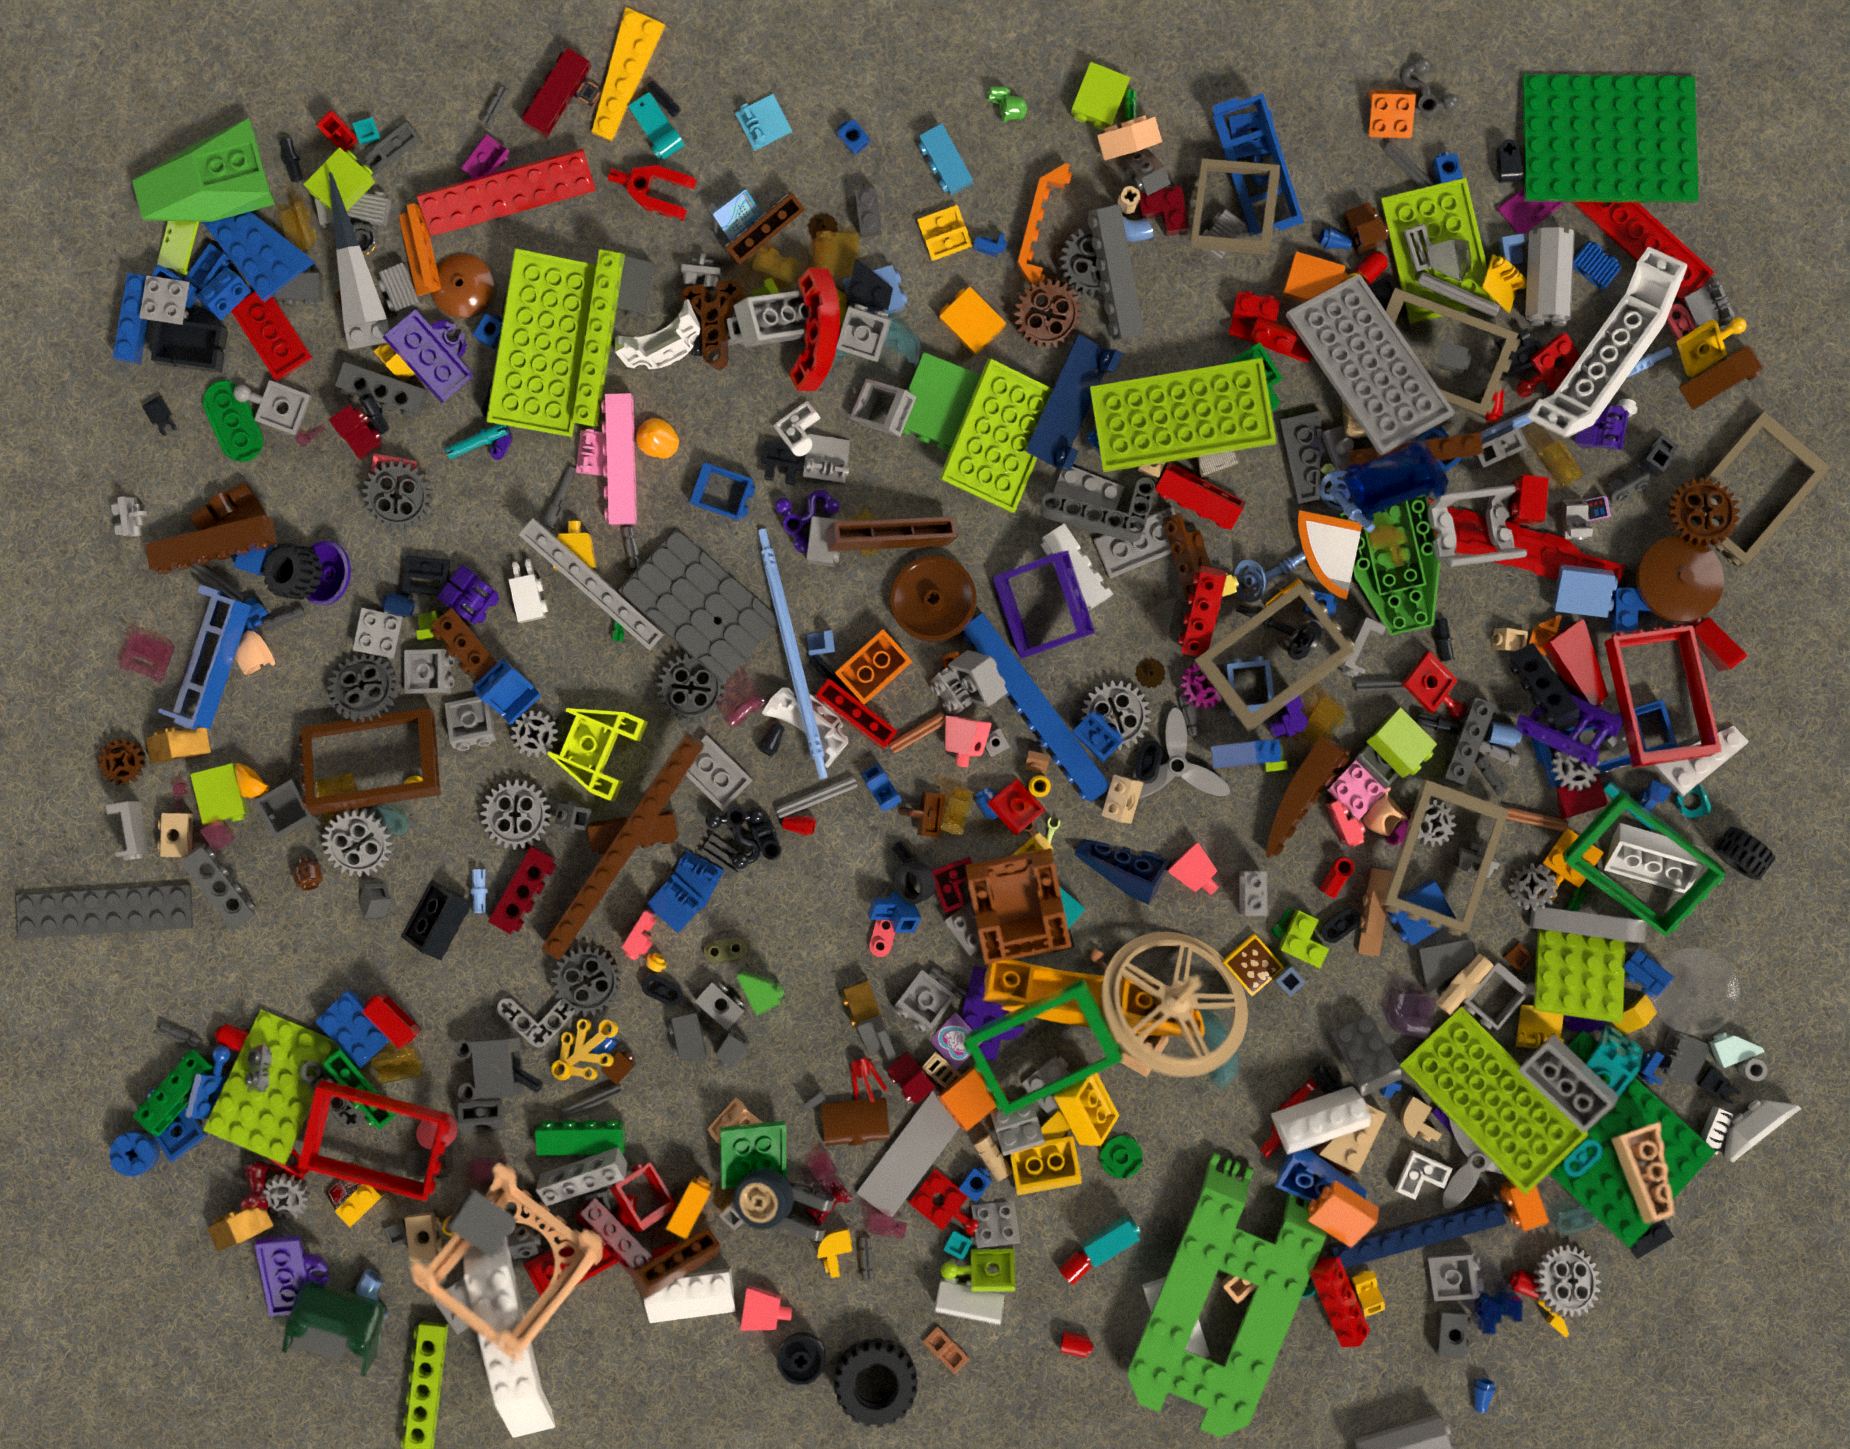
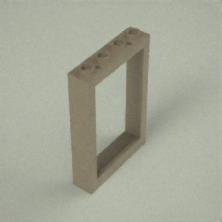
[1386,288,1520,417]
[1688,411,1830,567]
[1195,582,1355,732]
[1381,780,1509,936]

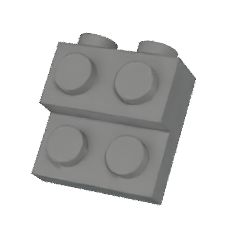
[836,303,892,362]
[404,649,455,694]
[445,697,496,751]
[893,970,956,1033]
[1022,1055,1070,1116]
[990,1103,1045,1156]
[1428,1251,1484,1301]
[433,1277,473,1335]

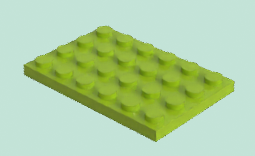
[1381,178,1495,324]
[939,359,1052,513]
[203,1010,339,1165]

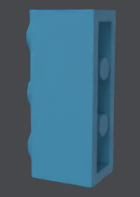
[918,124,973,196]

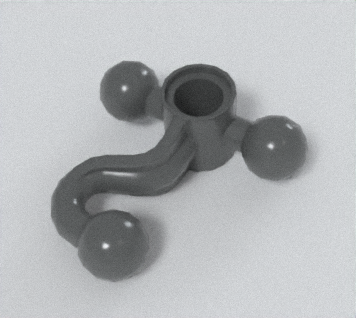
[1402,58,1459,120]

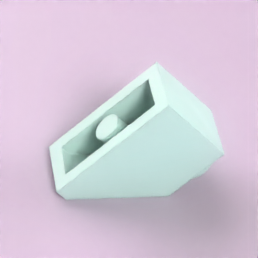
[1709,1032,1764,1068]

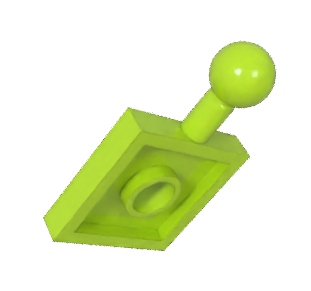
[941,1249,1015,1292]

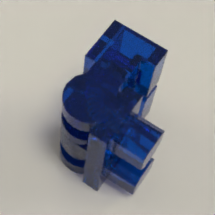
[1473,1292,1523,1334]

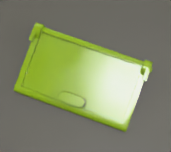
[157,221,199,275]

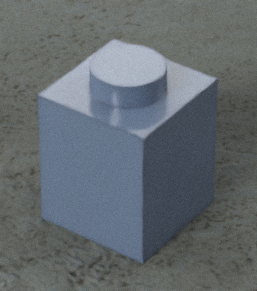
[1272,965,1306,997]

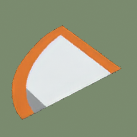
[1298,510,1362,600]

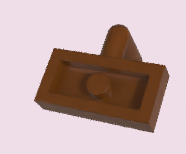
[898,792,945,837]

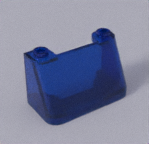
[1343,441,1449,521]

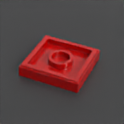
[987,778,1045,836]

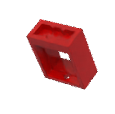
[362,994,422,1049]
[609,1162,677,1232]

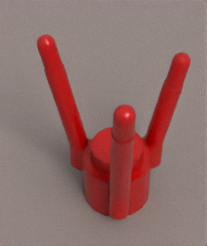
[850,1057,887,1102]
[255,1148,309,1181]

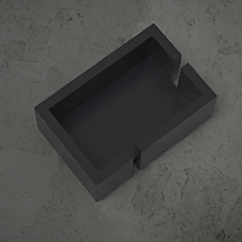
[151,321,228,373]

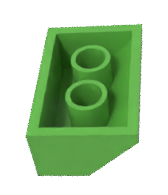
[736,970,785,1016]

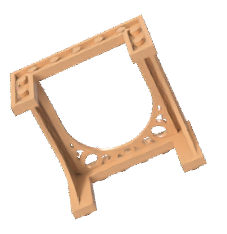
[411,1163,603,1364]

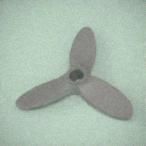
[1137,708,1230,799]
[1443,1118,1503,1209]

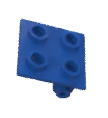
[674,850,724,909]
[646,874,706,933]

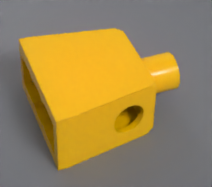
[553,521,597,570]

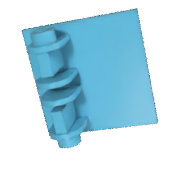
[735,94,792,151]

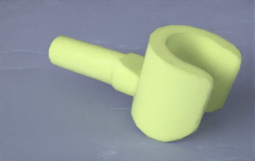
[1320,464,1349,482]
[1046,817,1060,844]

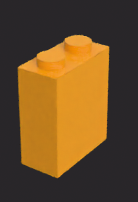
[939,287,1006,356]
[666,1175,714,1239]

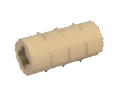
[1117,186,1140,214]
[973,1134,1013,1182]

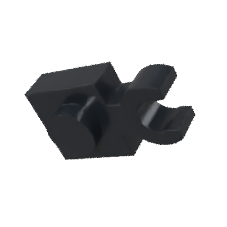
[142,395,177,436]
[1697,1067,1740,1104]

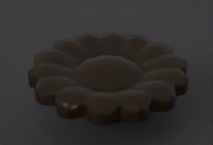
[809,213,838,243]
[1136,659,1166,688]

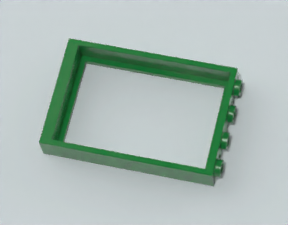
[1562,790,1726,937]
[963,978,1123,1116]

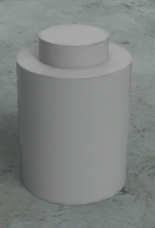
[1738,1057,1767,1081]

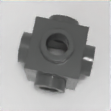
[554,800,591,833]
[507,1225,542,1259]

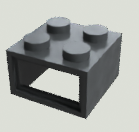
[254,779,319,839]

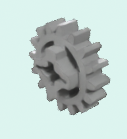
[511,711,559,758]
[1551,751,1600,791]
[1408,800,1456,847]
[1509,863,1558,911]
[263,1173,311,1219]

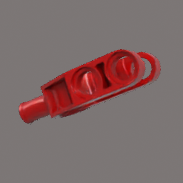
[608,165,697,221]
[1258,1079,1318,1158]

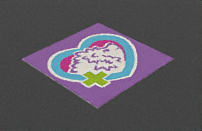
[932,1012,982,1070]

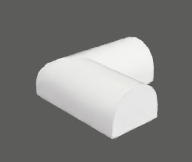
[773,401,821,456]
[1395,1151,1452,1199]

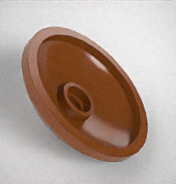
[431,254,494,318]

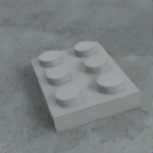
[1049,466,1124,524]
[686,735,753,811]

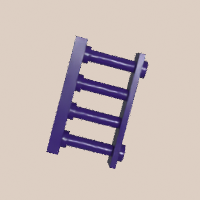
[1516,685,1622,767]

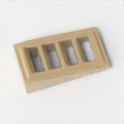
[921,1051,962,1088]

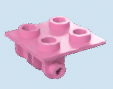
[576,429,607,476]
[1327,760,1388,820]

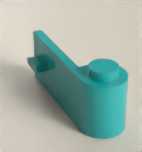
[628,92,685,160]

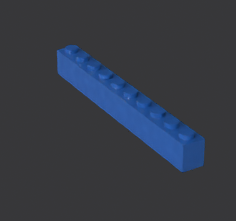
[961,613,1110,803]

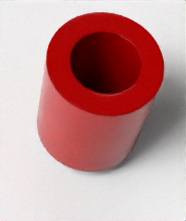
[1354,251,1388,285]
[1482,389,1504,421]
[215,1023,249,1052]
[1058,1251,1092,1286]
[1509,1270,1542,1300]
[1060,1331,1093,1358]

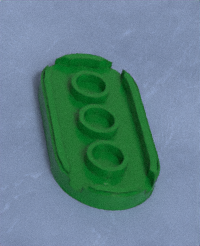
[202,380,264,463]

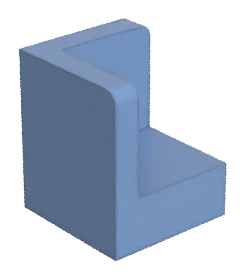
[1498,234,1525,265]
[807,630,835,656]

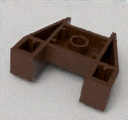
[1679,345,1763,410]

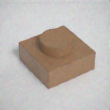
[1025,750,1050,774]

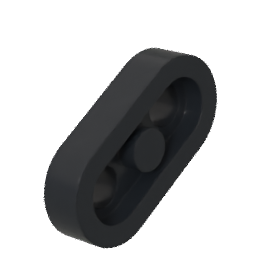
[1135,740,1163,784]
[1320,908,1360,943]
[641,975,684,1006]

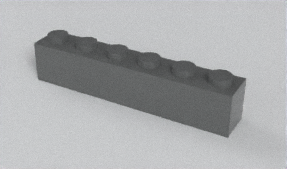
[1088,205,1145,340]

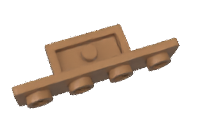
[1358,868,1392,957]

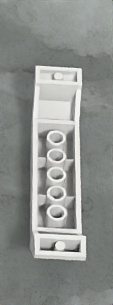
[1528,247,1687,437]
[464,1236,556,1438]

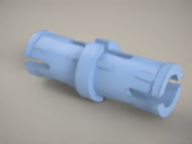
[470,869,488,913]

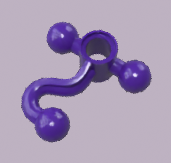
[775,490,840,553]

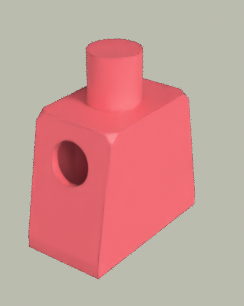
[945,715,991,767]
[1166,842,1219,895]
[740,1285,793,1331]

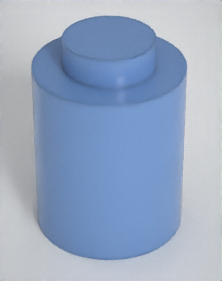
[1487,721,1522,747]

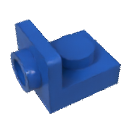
[973,233,1008,258]

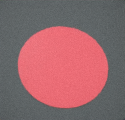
[416,1115,457,1150]

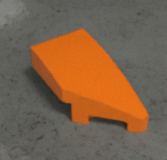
[1527,615,1562,656]

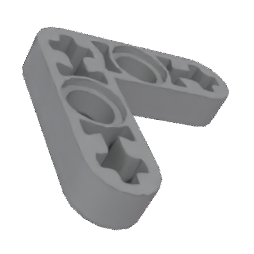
[497,998,575,1047]

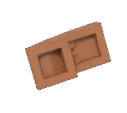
[923,1327,970,1374]

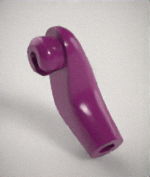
[1386,810,1412,846]

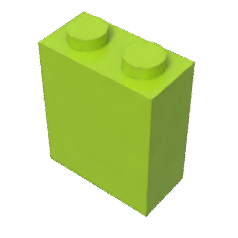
[1071,62,1131,131]
[304,147,375,213]
[1366,707,1437,778]
[190,763,250,828]

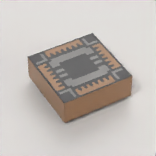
[574,78,603,109]

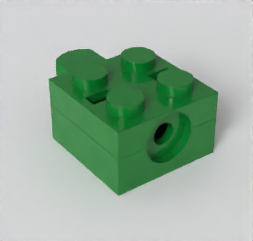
[1225,343,1283,412]

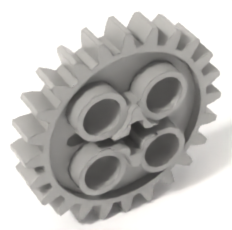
[1081,680,1151,750]
[480,780,552,850]
[322,808,394,877]
[1534,1245,1601,1318]

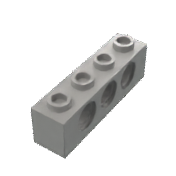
[536,1147,628,1206]

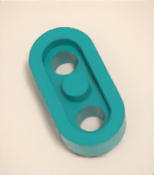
[1562,1140,1602,1177]

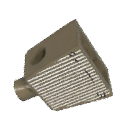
[1196,451,1240,478]

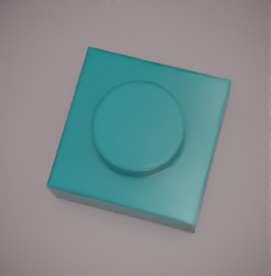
[352,117,380,146]
[943,1230,973,1260]

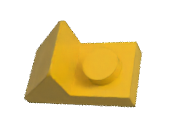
[374,343,415,382]

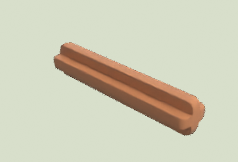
[889,712,946,753]
[1506,807,1569,832]

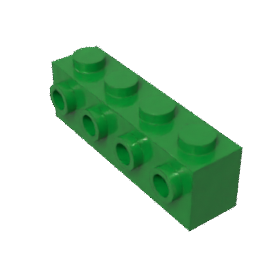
[322,1047,396,1130]
[133,1049,214,1137]
[535,1119,626,1155]

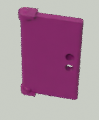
[1496,188,1566,235]

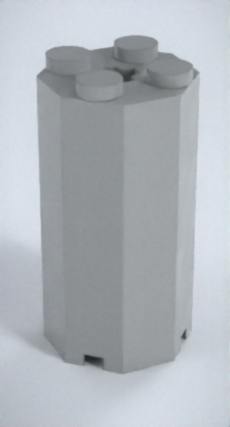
[1525,227,1575,326]
[1354,1414,1456,1449]

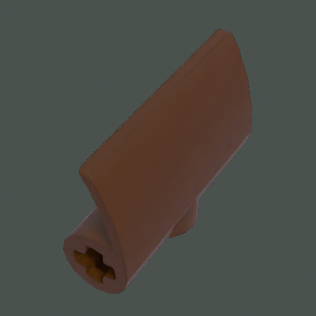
[189,481,267,531]
[821,1097,890,1146]

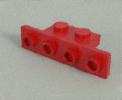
[1229,317,1312,363]

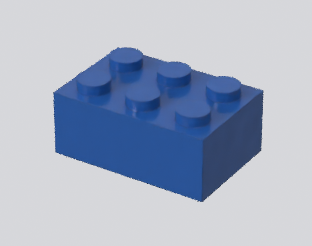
[315,990,391,1069]

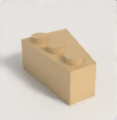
[1316,1103,1386,1173]

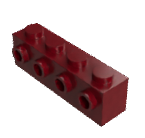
[522,47,592,139]

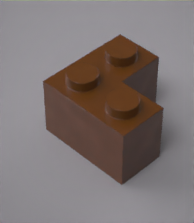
[1342,202,1389,255]

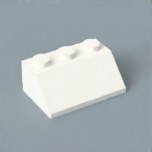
[935,1277,1005,1325]

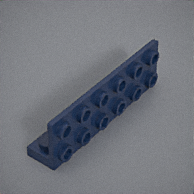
[1025,335,1123,471]

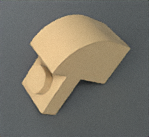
[1400,1095,1442,1142]

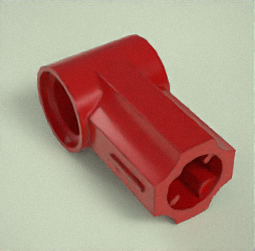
[1318,856,1355,899]

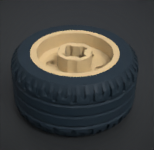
[733,1168,794,1229]

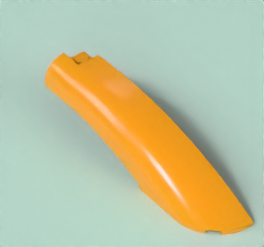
[983,959,1204,1037]

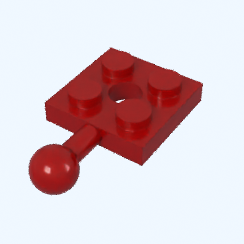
[1516,331,1581,398]
[1402,651,1466,719]
[909,1168,979,1235]

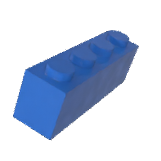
[113,273,149,365]

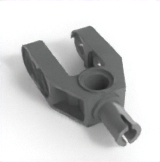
[779,1182,835,1241]

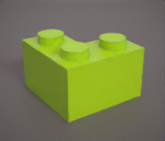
[1278,910,1329,968]

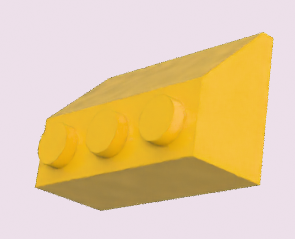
[1054,1073,1119,1146]
[1010,1136,1081,1195]

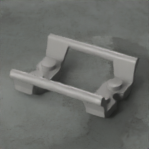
[1428,485,1527,567]

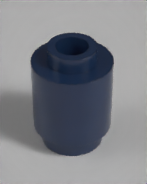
[381,592,415,618]

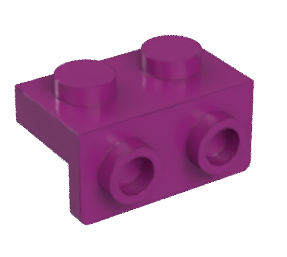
[460,134,510,178]

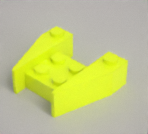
[547,708,648,801]

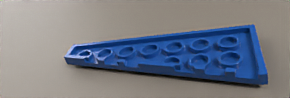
[202,212,314,302]

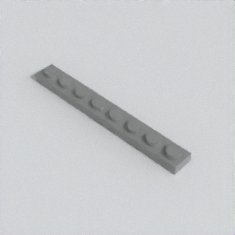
[518,518,665,650]

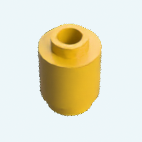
[1028,775,1051,797]

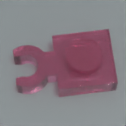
[807,1151,842,1193]
[470,1157,509,1182]
[867,1212,907,1239]

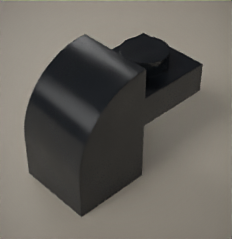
[1638,433,1679,478]

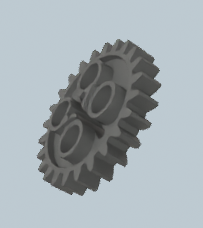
[1058,226,1103,297]
[362,459,433,530]
[656,653,727,723]
[327,654,399,723]
[551,946,622,1018]

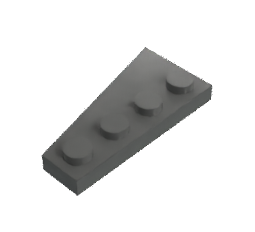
[1279,411,1322,505]

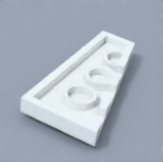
[1653,726,1749,797]

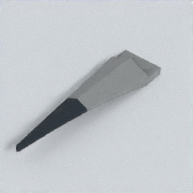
[329,172,390,350]

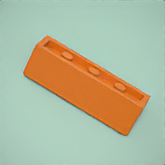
[399,203,441,296]

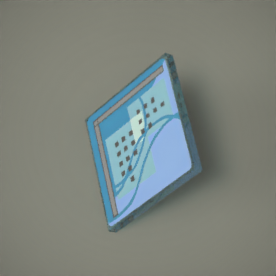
[711,187,762,241]

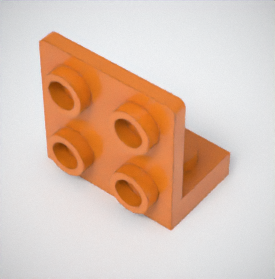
[1368,89,1416,138]

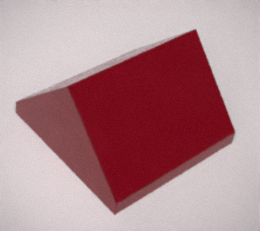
[1556,774,1608,819]

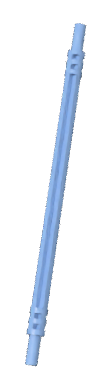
[1441,347,1672,461]
[758,529,828,779]

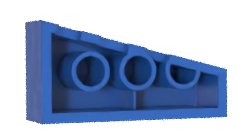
[1275,1148,1367,1202]

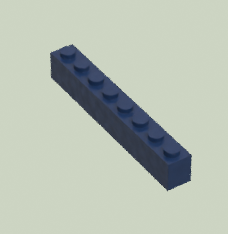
[1329,1199,1506,1268]

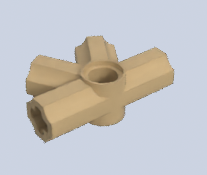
[1436,954,1494,1015]

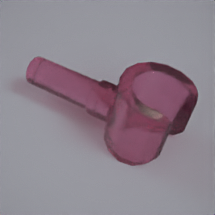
[295,426,326,447]
[173,783,188,813]

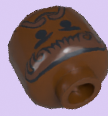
[292,857,323,891]

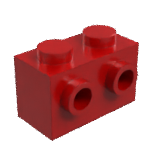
[1231,290,1280,323]

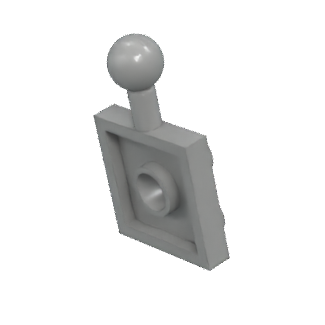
[233,380,312,436]

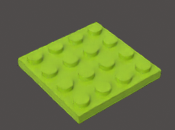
[1534,929,1626,1023]

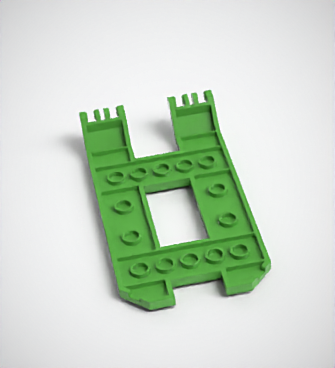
[1126,1152,1327,1437]

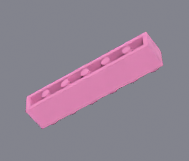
[602,393,637,525]

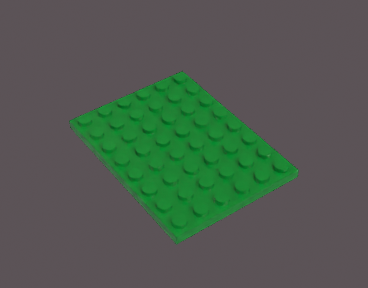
[1523,74,1699,203]
[1548,1030,1716,1248]

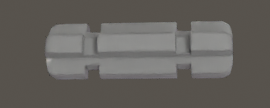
[1479,740,1520,766]

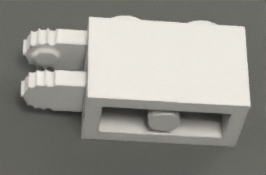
[509,559,548,623]

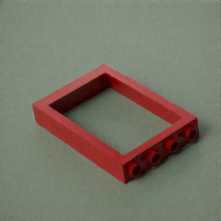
[1604,624,1722,768]
[298,1080,451,1201]

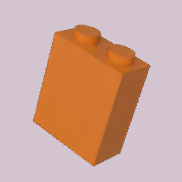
[1282,251,1347,303]
[936,1065,1006,1131]
[1308,1181,1379,1248]

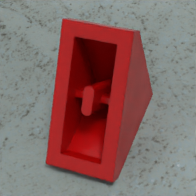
[315,109,358,152]

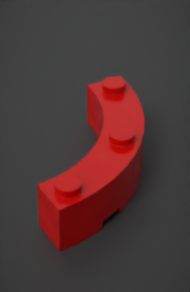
[788,268,840,391]

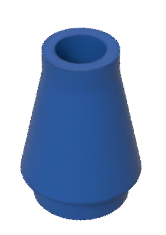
[1318,227,1352,250]
[1474,1378,1496,1413]

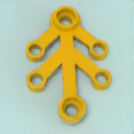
[551,1019,618,1080]

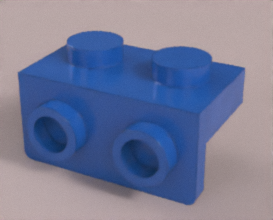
[185,243,232,290]
[1071,711,1124,762]

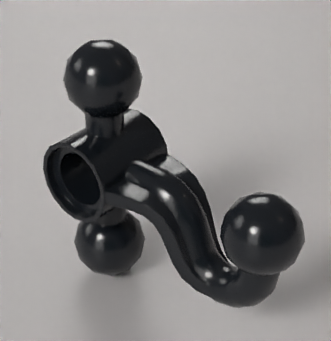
[705,807,765,869]

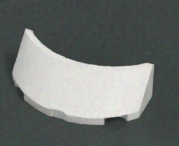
[615,299,700,369]
[762,687,849,768]

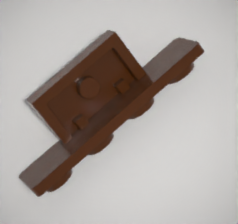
[1162,513,1211,601]

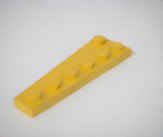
[592,7,665,142]

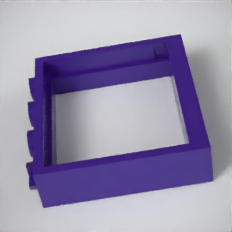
[993,551,1095,659]

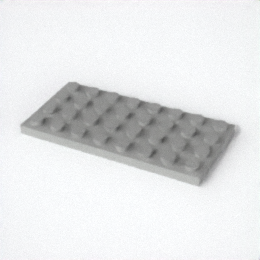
[1286,274,1455,456]

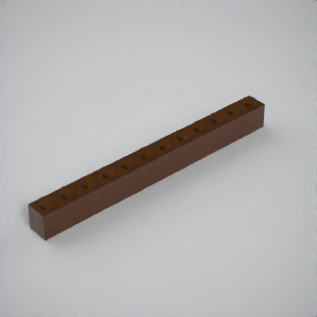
[541,731,705,960]

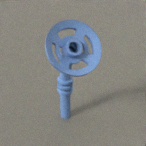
[1320,470,1374,532]
[1234,551,1306,603]

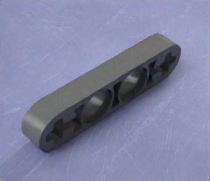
[298,1060,361,1129]

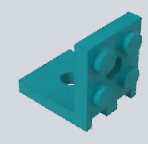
[1586,1026,1643,1096]

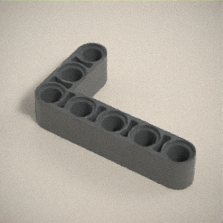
[1039,478,1155,542]

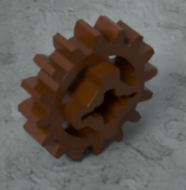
[97,739,147,785]

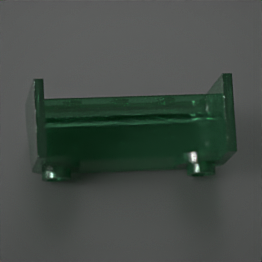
[282,1281,385,1376]

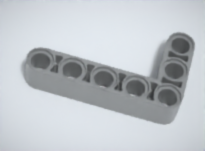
[1529,907,1647,943]

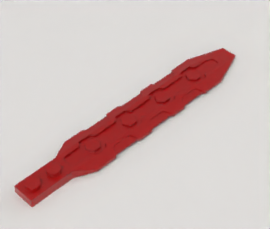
[1371,495,1625,587]

